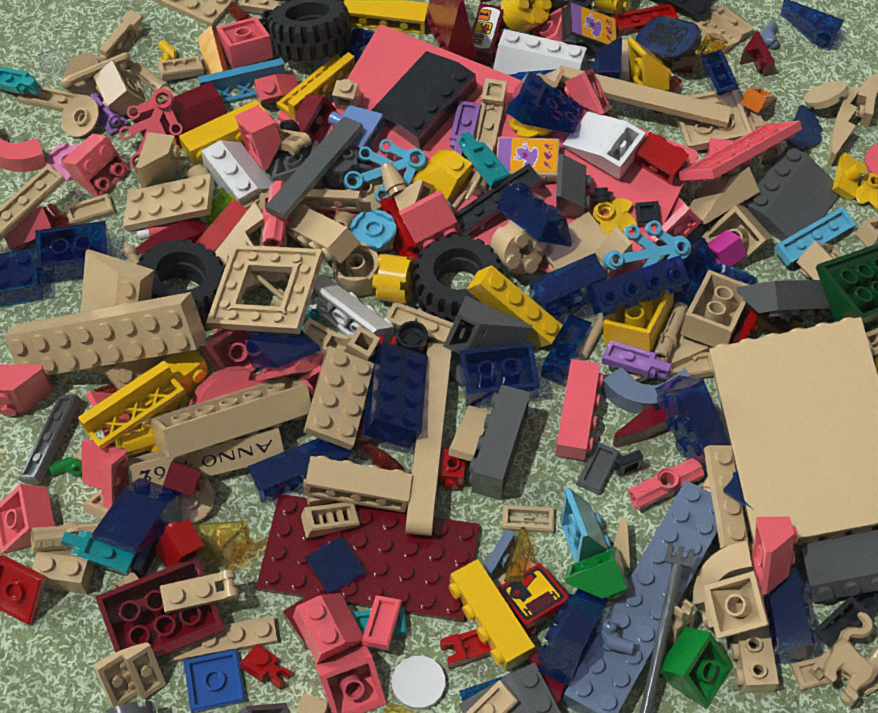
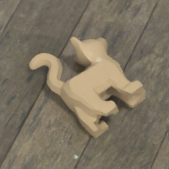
[808,612,878,707]

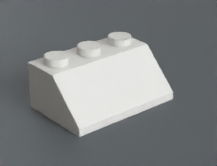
[201,140,273,205]

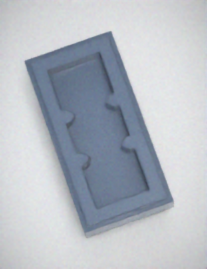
[484,529,515,580]

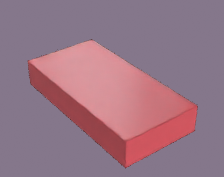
[362,595,402,650]

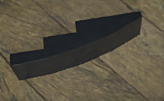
[813,591,878,649]

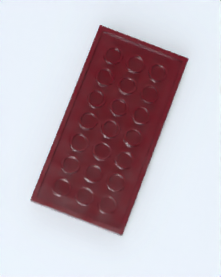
[256,494,480,623]

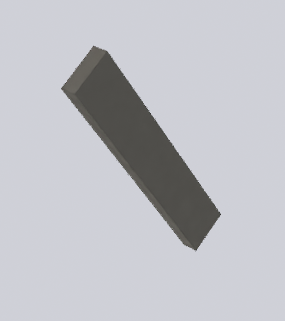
[265,116,363,220]

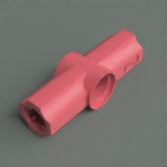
[262,181,291,247]
[628,458,705,510]

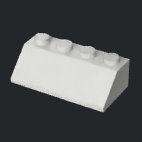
[493,29,587,93]
[308,275,395,357]

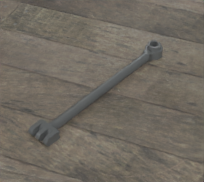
[639,543,695,713]

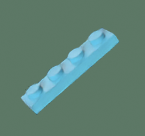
[774,206,856,266]

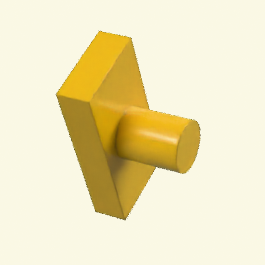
[832,152,867,200]

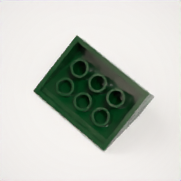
[816,243,878,330]

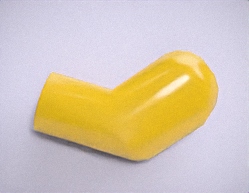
[158,40,177,61]

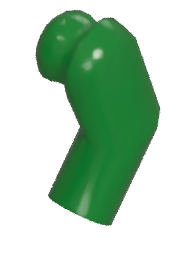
[49,457,82,477]

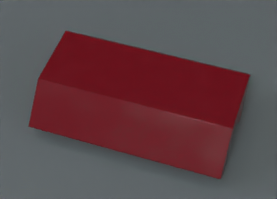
[131,82,227,149]

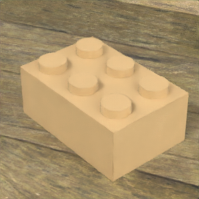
[680,270,749,347]

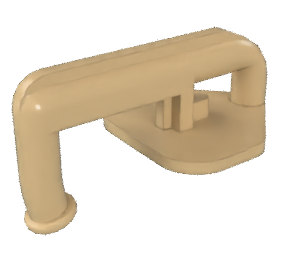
[61,52,131,96]

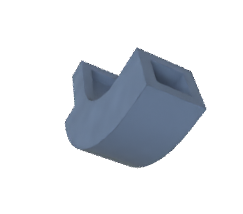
[601,367,691,414]

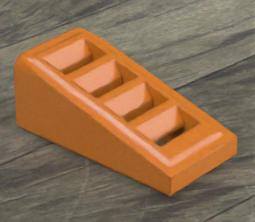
[740,87,776,113]

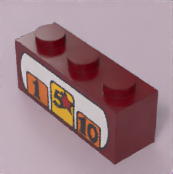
[471,3,506,66]

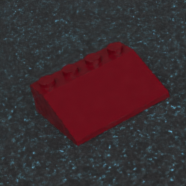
[426,0,477,60]
[95,556,225,659]

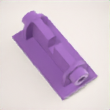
[90,93,129,135]

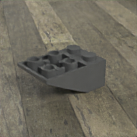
[443,296,532,360]

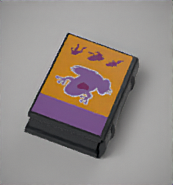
[561,2,618,57]

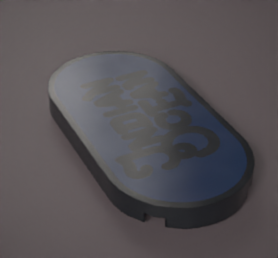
[636,16,702,62]

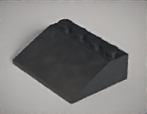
[371,51,477,150]

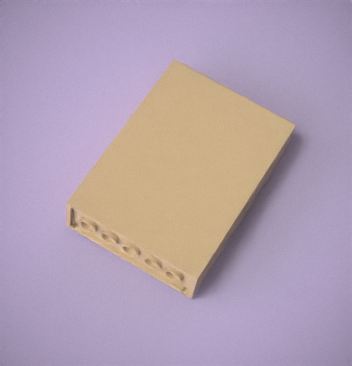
[709,317,878,556]

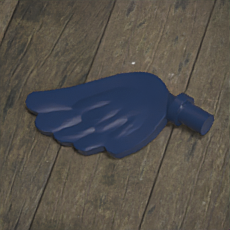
[785,105,822,154]

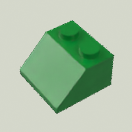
[564,546,629,599]
[660,626,733,709]

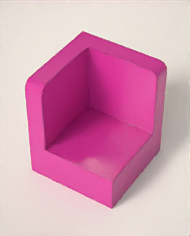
[705,230,747,271]

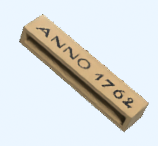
[128,427,286,495]

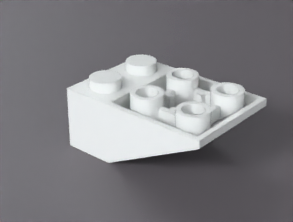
[562,111,646,179]

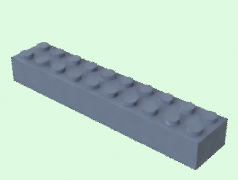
[562,480,718,713]

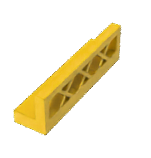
[276,52,355,121]
[78,361,185,450]

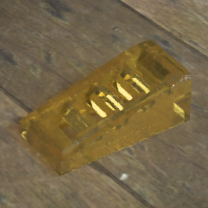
[695,33,728,59]

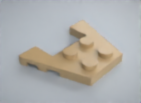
[215,203,291,293]

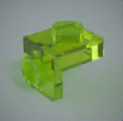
[205,187,235,224]

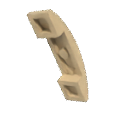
[467,78,508,161]

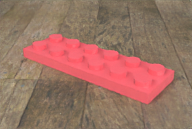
[678,121,802,183]

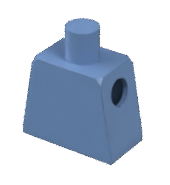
[328,105,385,155]

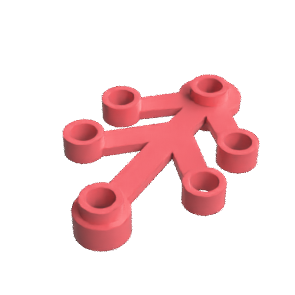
[119,88,183,171]

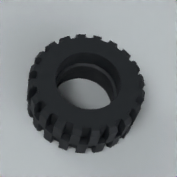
[268,0,352,62]
[413,234,503,323]
[137,239,225,324]

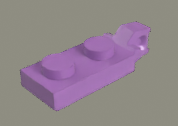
[450,100,481,157]
[602,340,672,380]

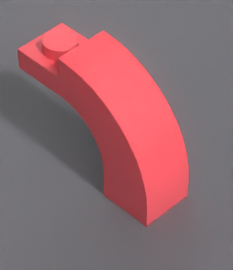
[0,138,46,172]
[189,366,267,406]

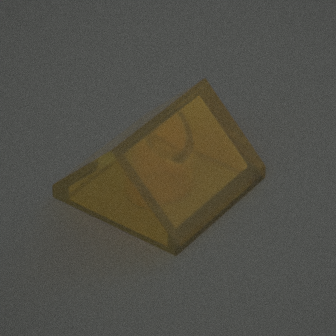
[194,520,252,570]

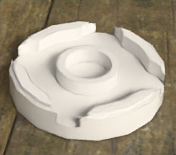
[392,656,445,710]

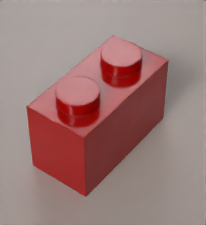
[634,132,689,185]
[154,519,204,568]

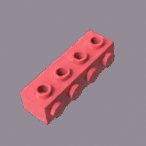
[555,359,604,461]

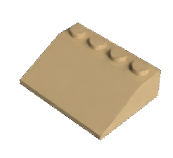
[81,249,154,312]

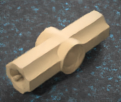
[31,521,114,552]

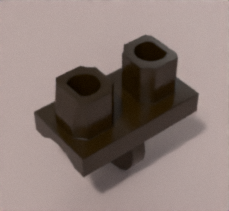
[757,313,804,335]

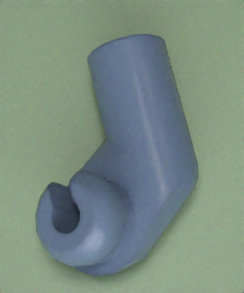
[761,22,779,49]
[600,619,635,655]

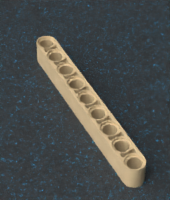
[406,343,452,536]

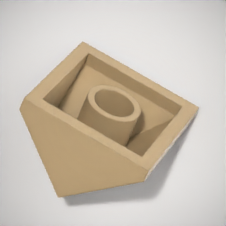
[704,571,769,639]

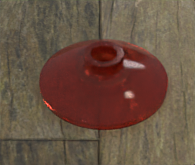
[362,443,405,472]

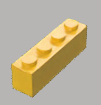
[344,0,429,35]
[179,100,265,166]
[466,265,563,348]
[449,559,535,671]

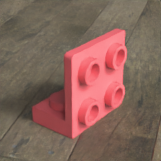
[651,196,702,246]
[81,439,129,509]

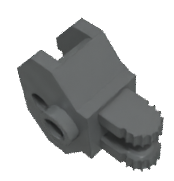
[323,145,373,187]

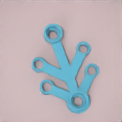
[343,139,427,203]
[602,220,691,287]

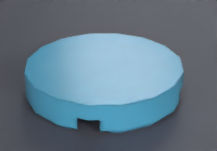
[350,209,397,251]

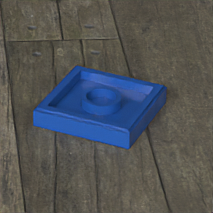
[184,649,246,713]

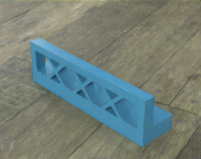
[198,58,285,105]

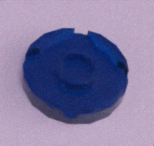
[712,264,759,285]

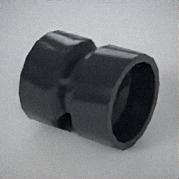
[397,321,428,365]

